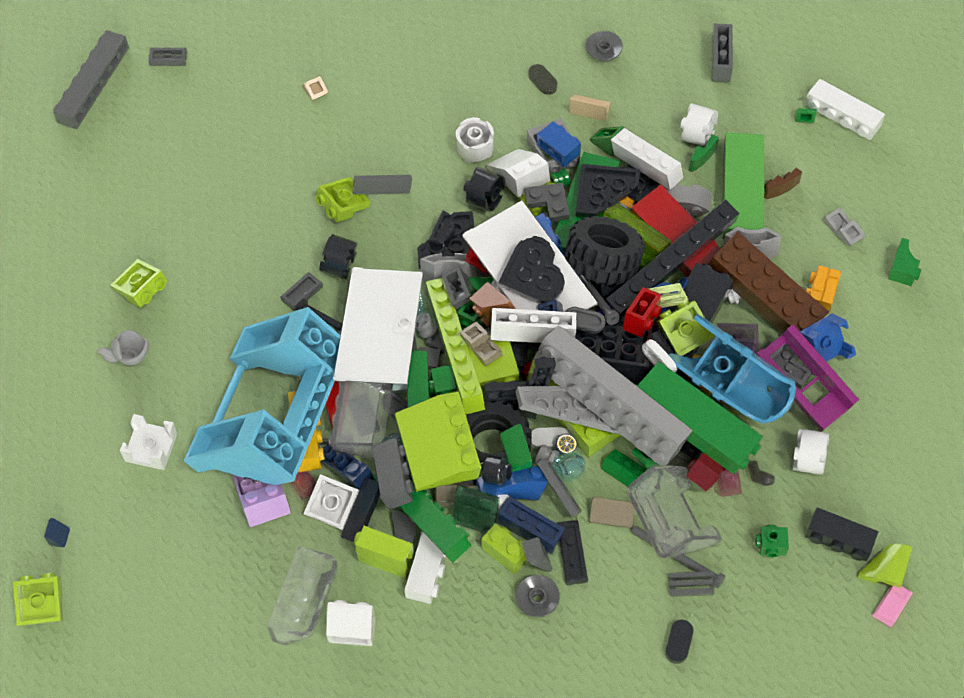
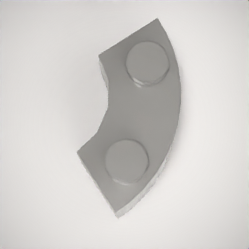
[662,183,712,218]
[724,226,781,259]
[420,253,477,282]

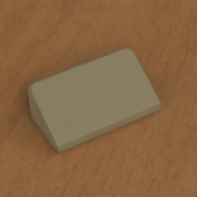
[590,497,635,528]

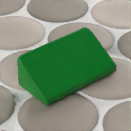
[500,424,532,472]
[601,449,649,491]

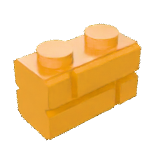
[806,265,842,313]

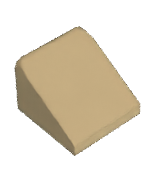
[302,76,328,100]

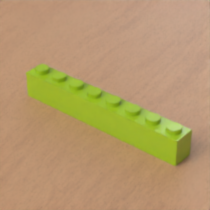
[426,278,485,414]

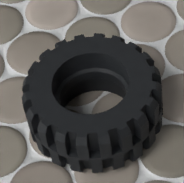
[564,216,645,285]
[466,401,532,477]

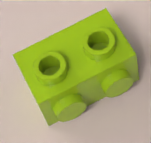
[481,523,527,574]

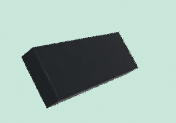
[340,477,380,542]
[557,520,588,585]

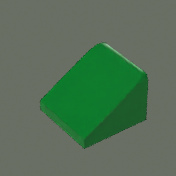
[795,108,817,123]

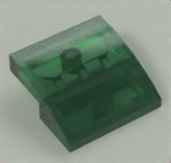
[452,485,500,533]

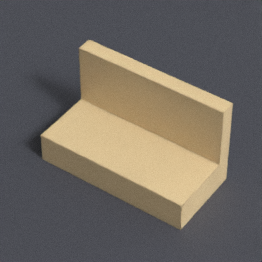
[570,94,611,121]

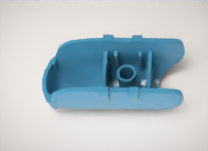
[669,314,796,423]

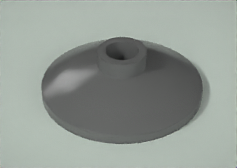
[586,31,623,61]
[516,575,560,617]

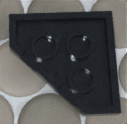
[576,164,640,218]
[417,211,474,269]

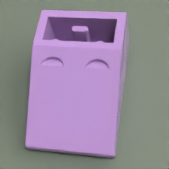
[232,474,291,527]

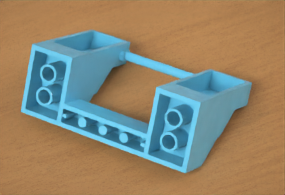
[184,307,341,485]

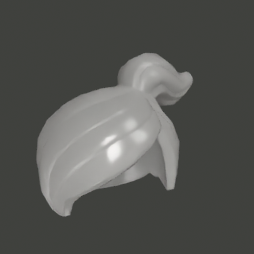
[97,330,149,366]

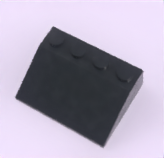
[575,315,653,383]

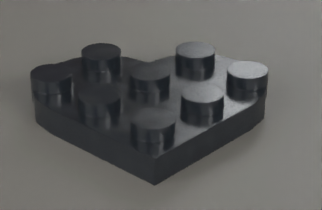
[498,236,565,303]

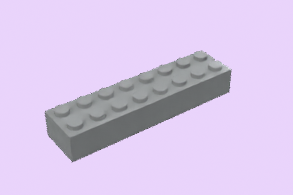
[534,325,693,468]

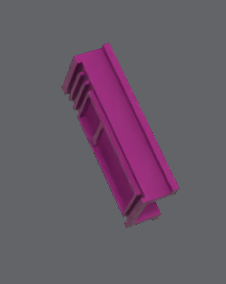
[756,325,860,432]

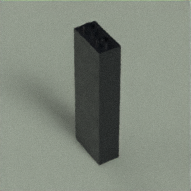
[647,262,733,378]

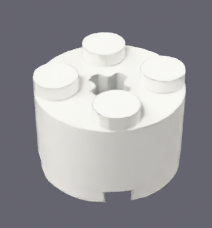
[680,103,718,147]
[456,117,494,163]
[793,429,829,475]

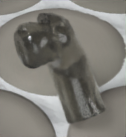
[747,460,775,486]

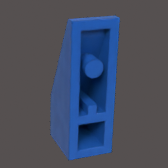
[475,466,548,500]

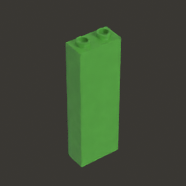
[722,133,764,239]

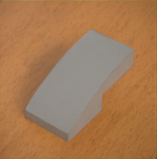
[823,208,866,246]

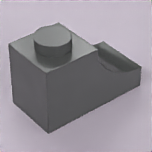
[441,266,474,309]

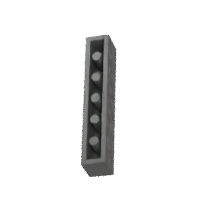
[53,30,129,129]

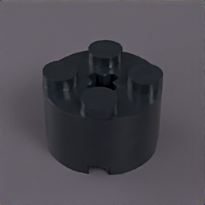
[463,167,505,212]
[319,234,358,279]

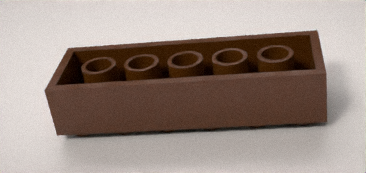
[708,231,829,334]

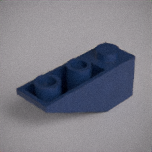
[321,442,375,490]

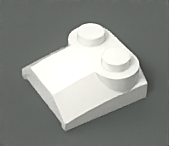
[304,474,359,530]

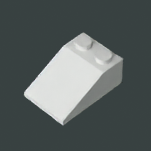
[486,149,550,197]

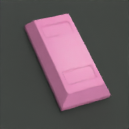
[872,585,913,628]

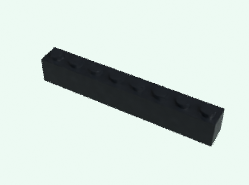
[605,199,740,318]

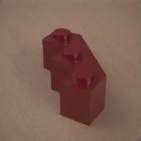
[686,417,750,492]

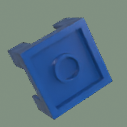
[800,313,856,362]

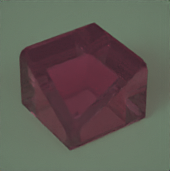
[717,470,742,497]

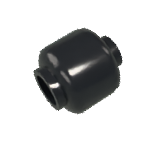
[480,455,512,485]

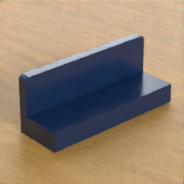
[497,496,565,555]

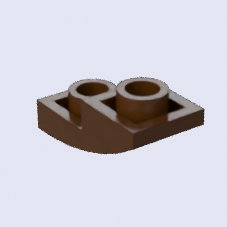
[764,167,802,199]

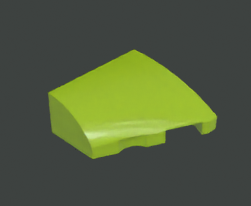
[858,544,912,588]

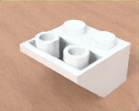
[326,600,376,646]

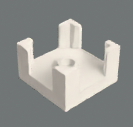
[120,414,178,470]

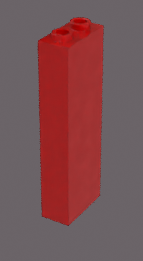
[629,185,721,278]

